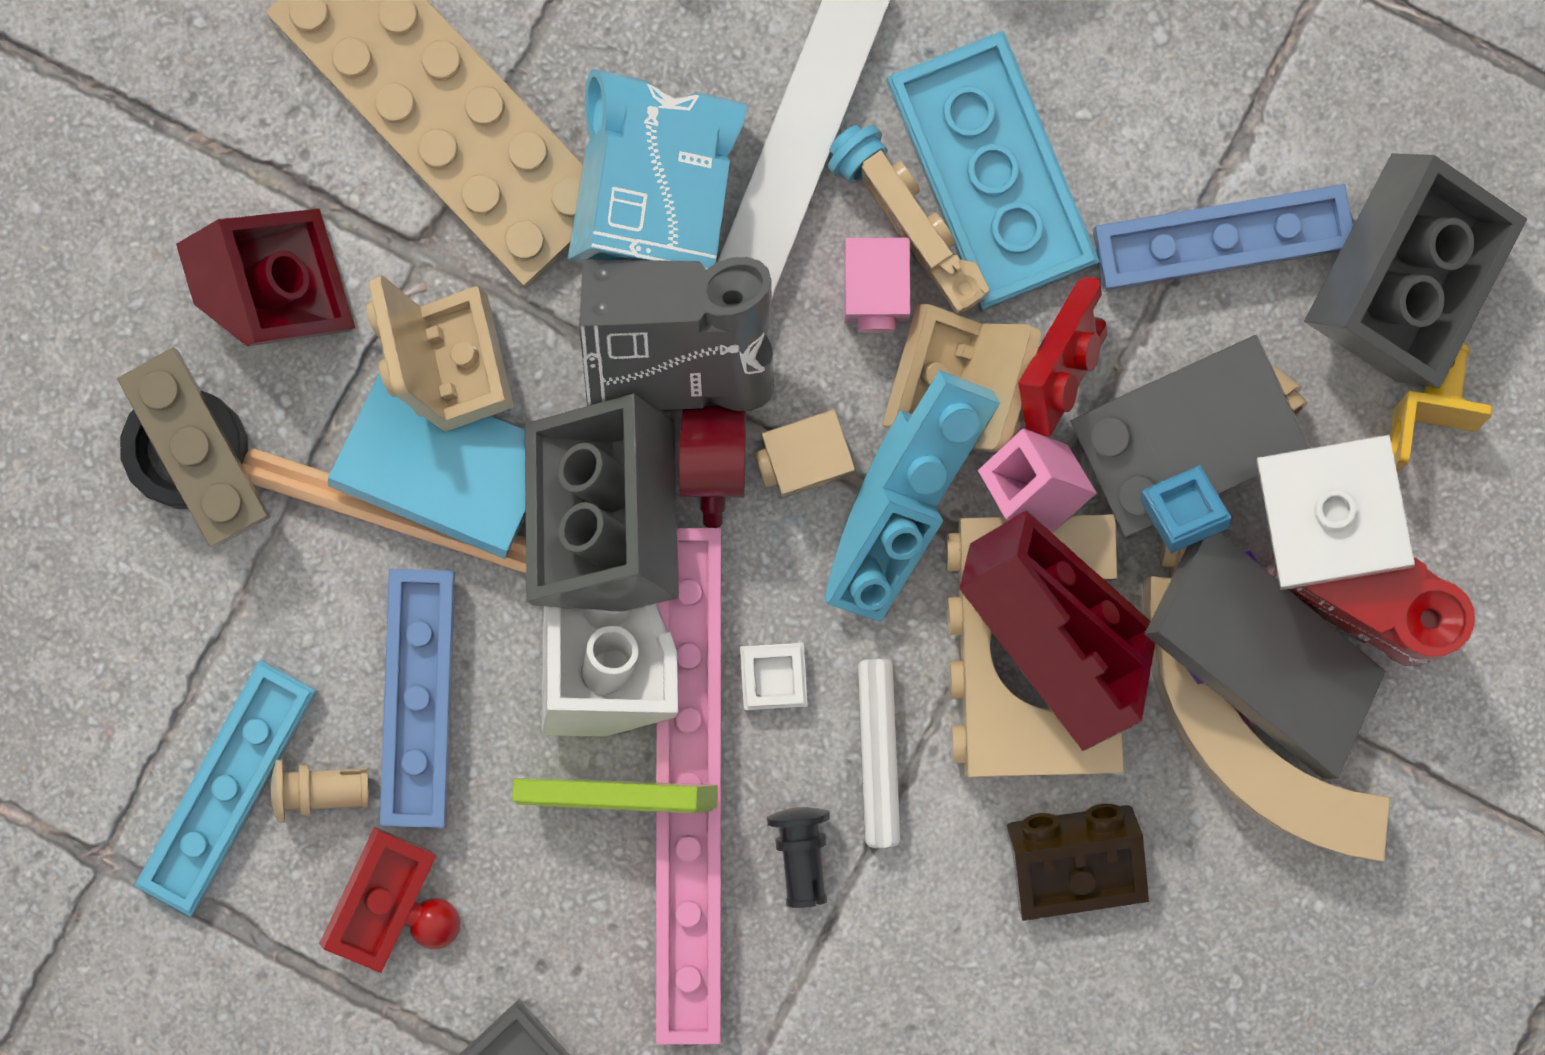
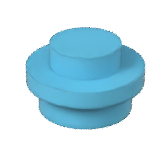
[828,125,888,184]

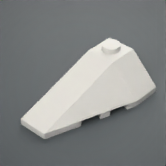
[542,604,678,737]

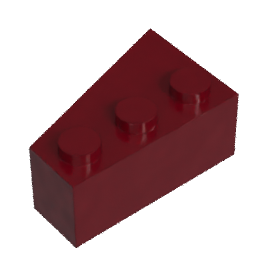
[959,510,1156,751]

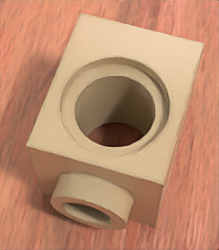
[753,409,855,499]

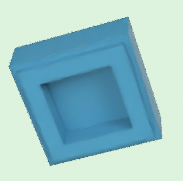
[1140,465,1231,553]

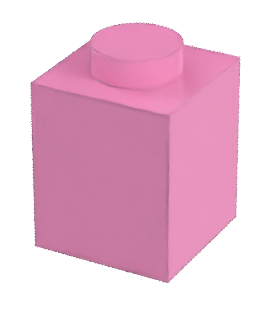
[844,238,910,334]
[978,429,1097,533]

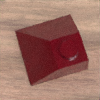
[176,208,355,347]

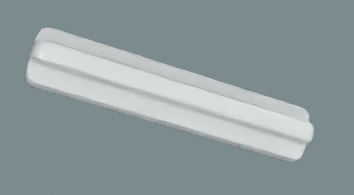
[858,658,900,848]

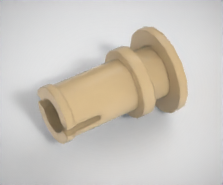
[271,759,369,823]

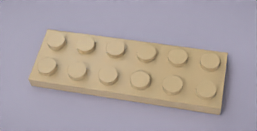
[265,0,583,289]

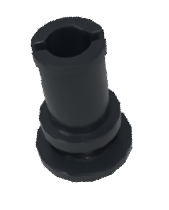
[767,807,830,908]

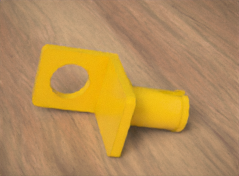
[1390,343,1493,475]

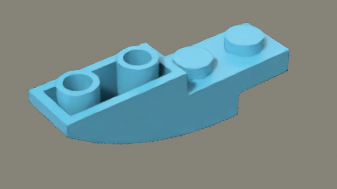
[824,370,1000,622]

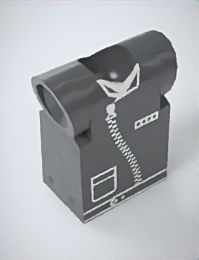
[579,257,774,411]

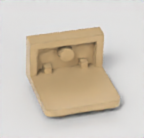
[366,276,514,432]
[882,304,1041,452]

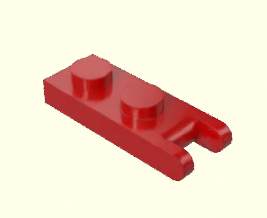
[1018,277,1108,437]

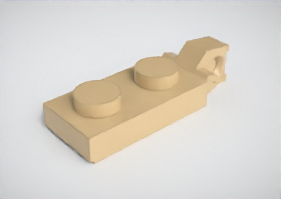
[862,150,990,315]

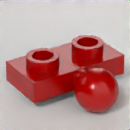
[319,827,461,973]

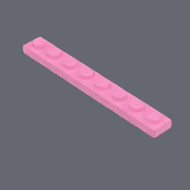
[656,528,721,1044]

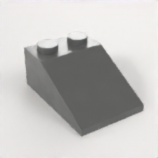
[1070,335,1311,537]

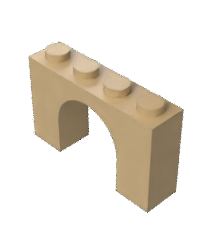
[945,514,1124,777]

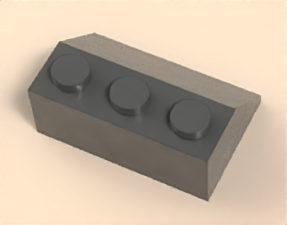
[525,393,679,612]

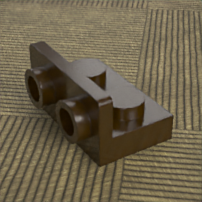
[1006,803,1149,921]

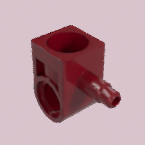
[679,406,746,528]

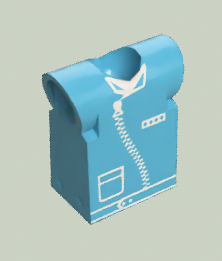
[567,69,747,270]

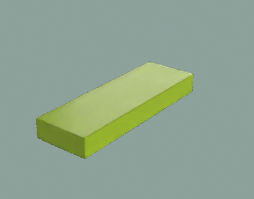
[512,777,718,813]

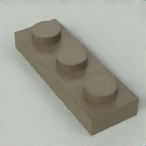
[116,347,271,549]

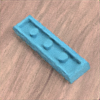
[134,660,318,917]

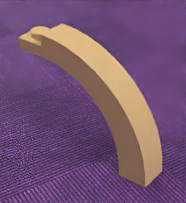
[1142,539,1390,862]

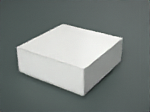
[740,643,808,710]

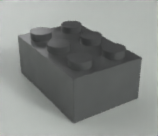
[1304,153,1527,389]

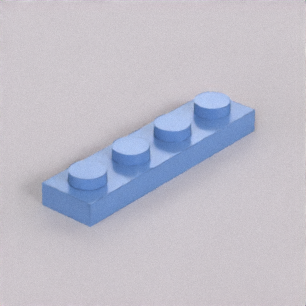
[1093,184,1353,291]
[380,569,456,828]

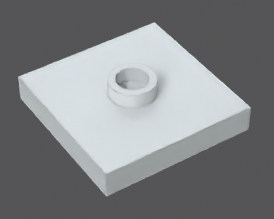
[1257,435,1415,590]

